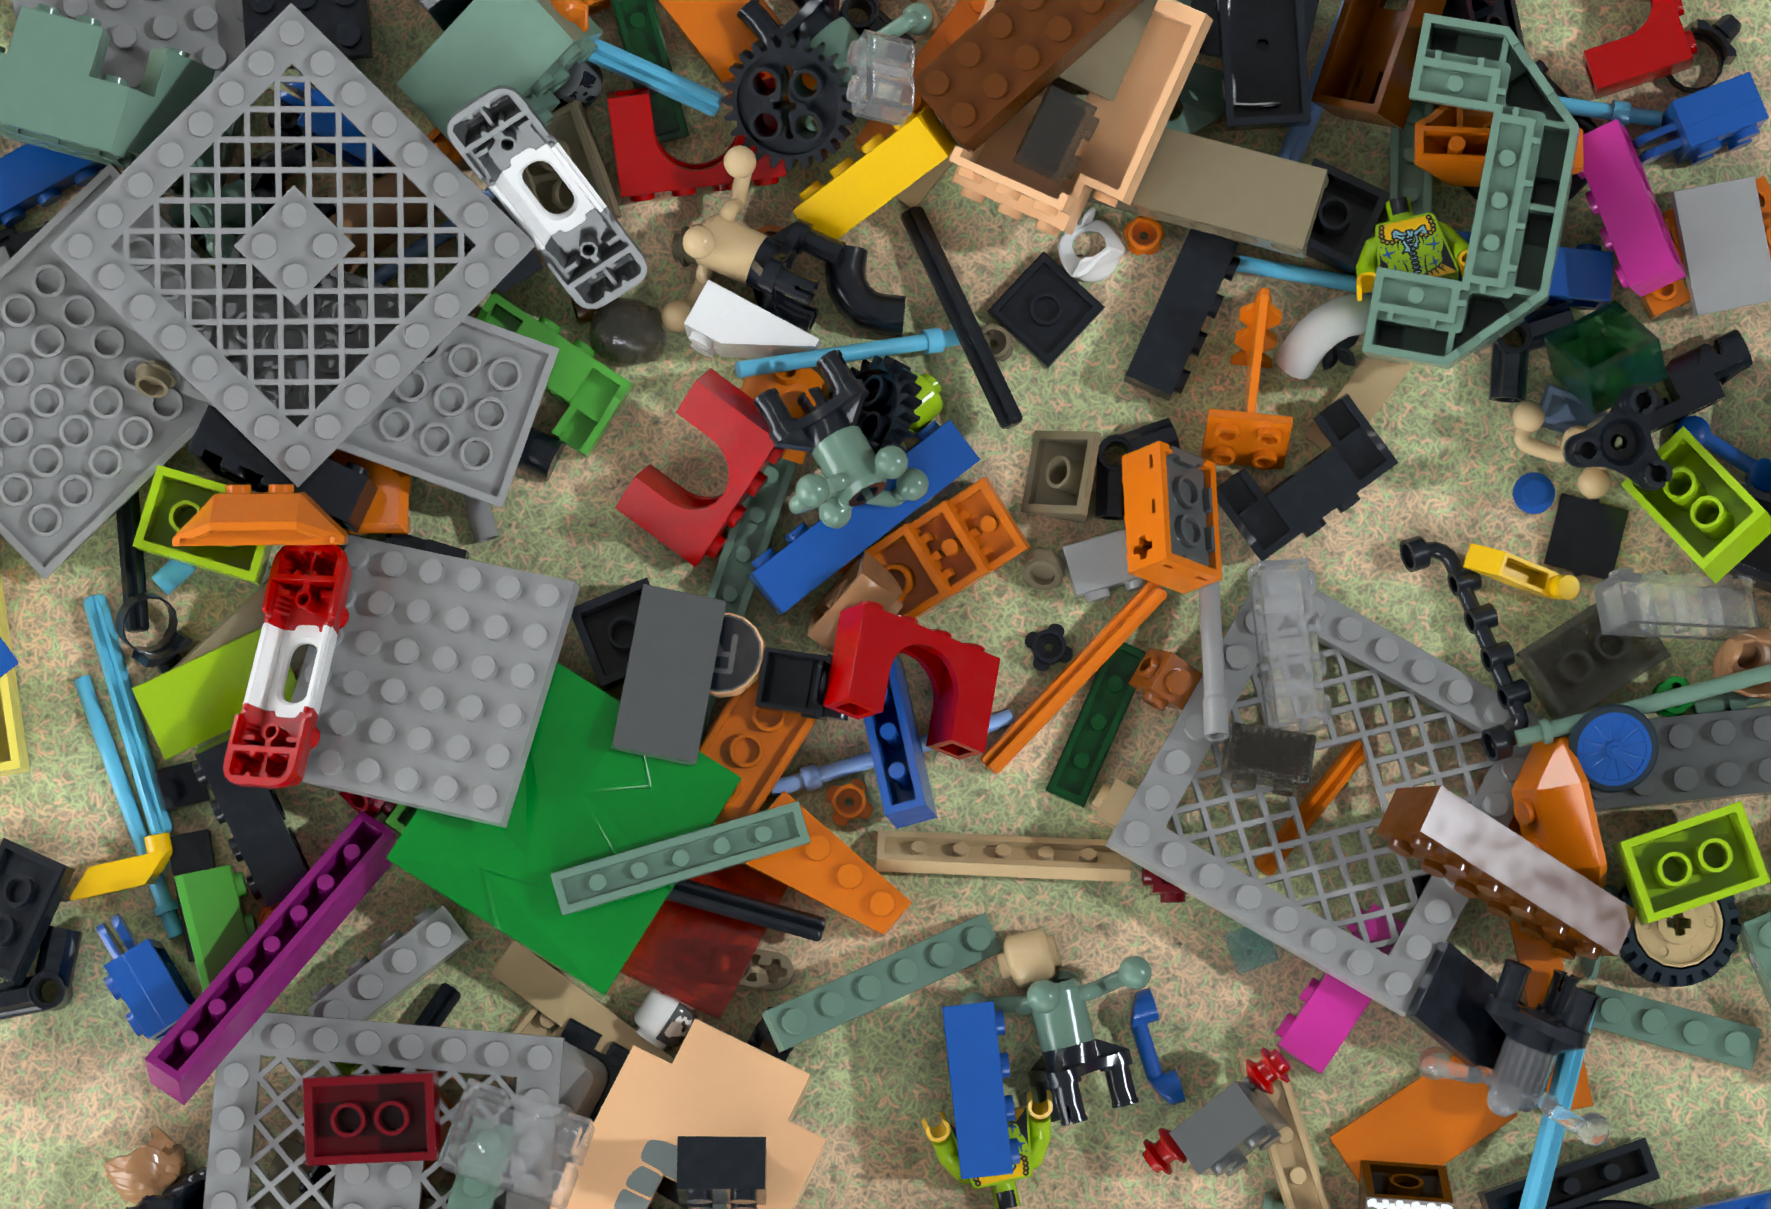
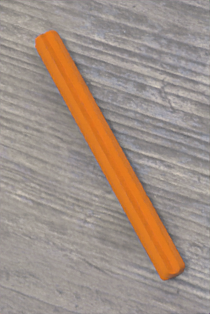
[980,581,1167,774]

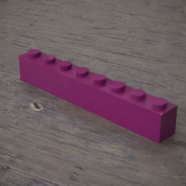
[144,811,396,1105]

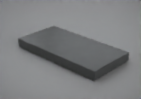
[611,584,727,766]

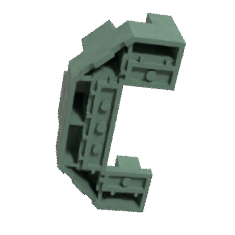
[0,4,244,197]
[1362,13,1580,369]

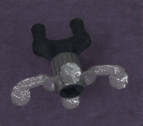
[1418,959,1610,1146]

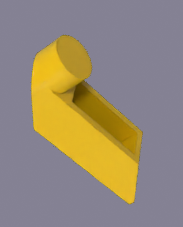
[1463,543,1580,600]
[70,833,173,901]

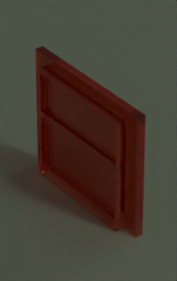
[620,864,788,1020]

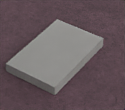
[1670,176,1771,316]

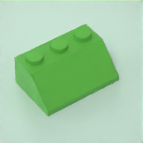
[174,865,258,991]

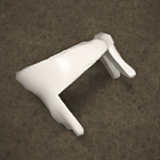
[1058,207,1125,283]

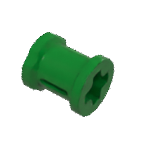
[1652,676,1694,717]

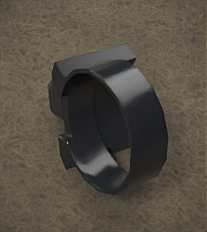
[1666,14,1741,93]
[116,592,193,674]

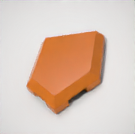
[331,449,412,535]

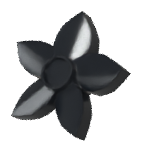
[1322,335,1360,371]

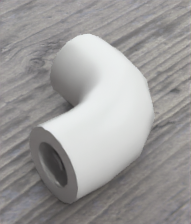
[1275,293,1372,379]

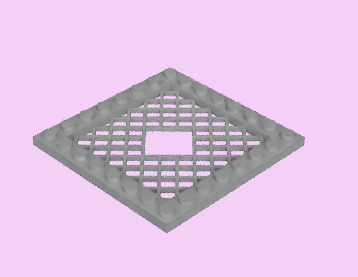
[1105,561,1543,1017]

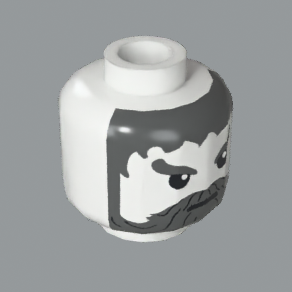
[634,984,698,1050]

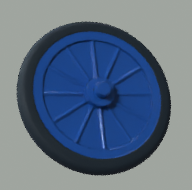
[1569,704,1659,793]

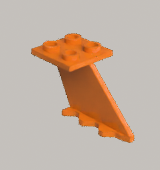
[1201,288,1293,470]

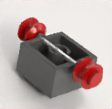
[1142,1047,1291,1177]

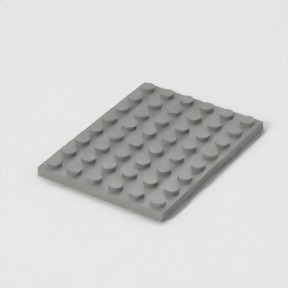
[0,163,216,579]

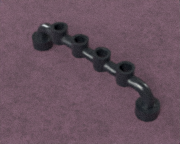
[1400,536,1532,762]

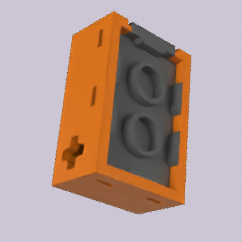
[1122,441,1223,594]

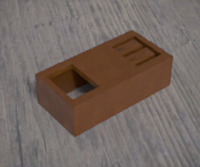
[1311,0,1447,129]

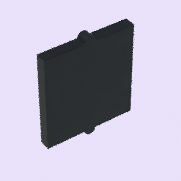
[1544,493,1629,581]

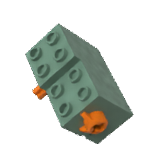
[396,0,604,141]

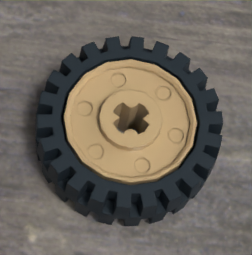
[1618,884,1741,987]

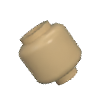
[997,928,1062,988]

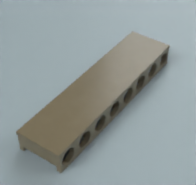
[1032,96,1329,259]

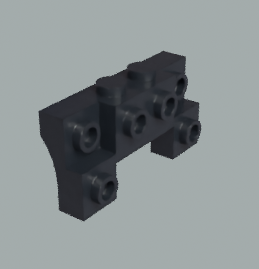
[1217,393,1399,562]

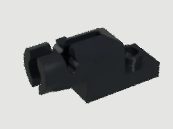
[1650,329,1753,434]

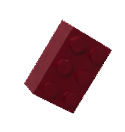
[303,1070,442,1166]

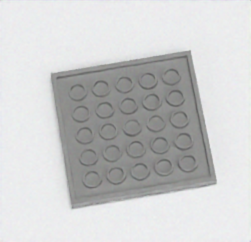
[290,535,580,828]

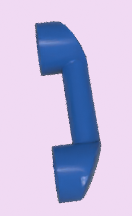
[1673,416,1771,493]
[1130,988,1185,1105]

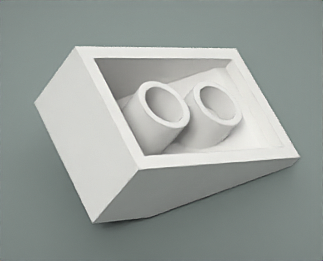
[684,280,820,358]

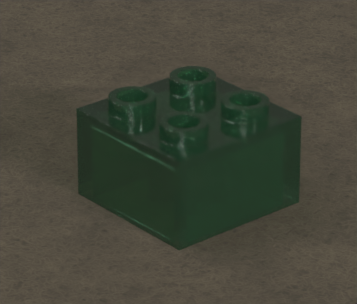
[1544,300,1668,415]

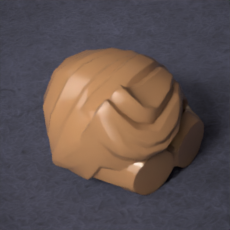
[1713,628,1771,700]
[104,1126,187,1204]

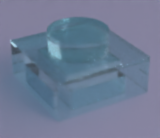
[1223,927,1279,975]

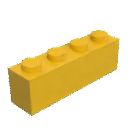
[792,105,958,239]

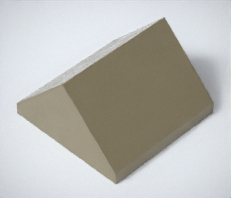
[1021,430,1101,523]

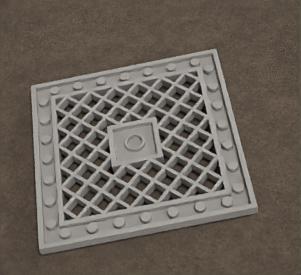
[49,3,536,487]
[203,1012,565,1209]

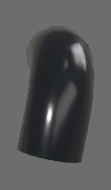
[825,245,906,337]

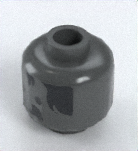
[553,60,603,109]

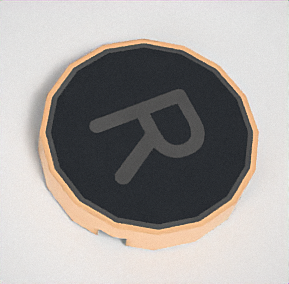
[709,613,766,698]

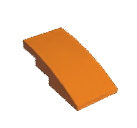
[657,0,817,104]
[839,477,1031,619]

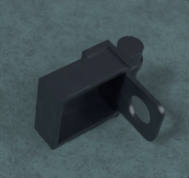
[756,647,848,721]

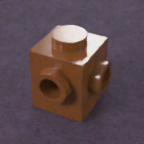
[1128,648,1203,711]

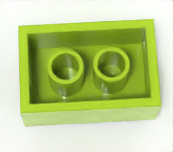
[1621,426,1771,584]
[132,465,273,586]
[1612,801,1771,926]

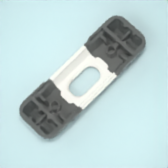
[447,85,647,309]

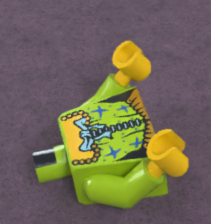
[1356,197,1469,301]
[921,1090,1053,1209]

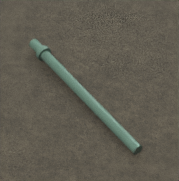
[1514,664,1771,747]

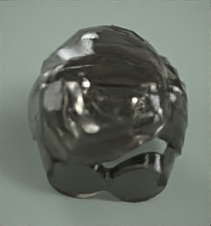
[589,297,666,367]

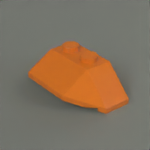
[1414,105,1584,187]
[172,484,348,546]
[1511,736,1607,889]

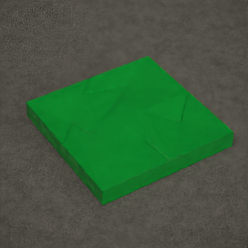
[386,662,742,997]

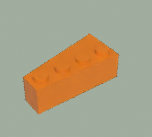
[742,791,912,936]

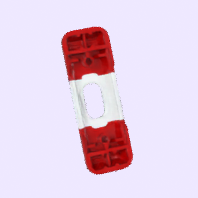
[223,545,352,789]

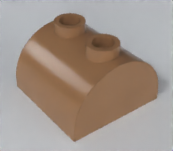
[807,550,903,653]

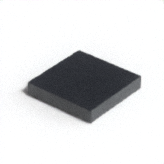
[987,251,1105,368]

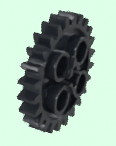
[722,32,859,171]
[817,355,923,469]

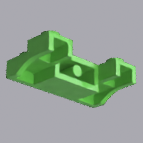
[476,291,634,459]

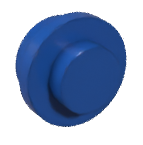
[1512,472,1555,515]

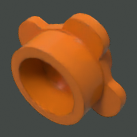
[826,779,873,826]

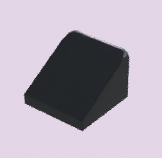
[154,760,211,812]

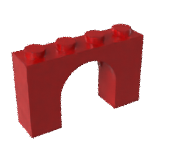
[1583,0,1698,99]
[607,72,786,202]
[615,368,787,567]
[824,601,1000,760]

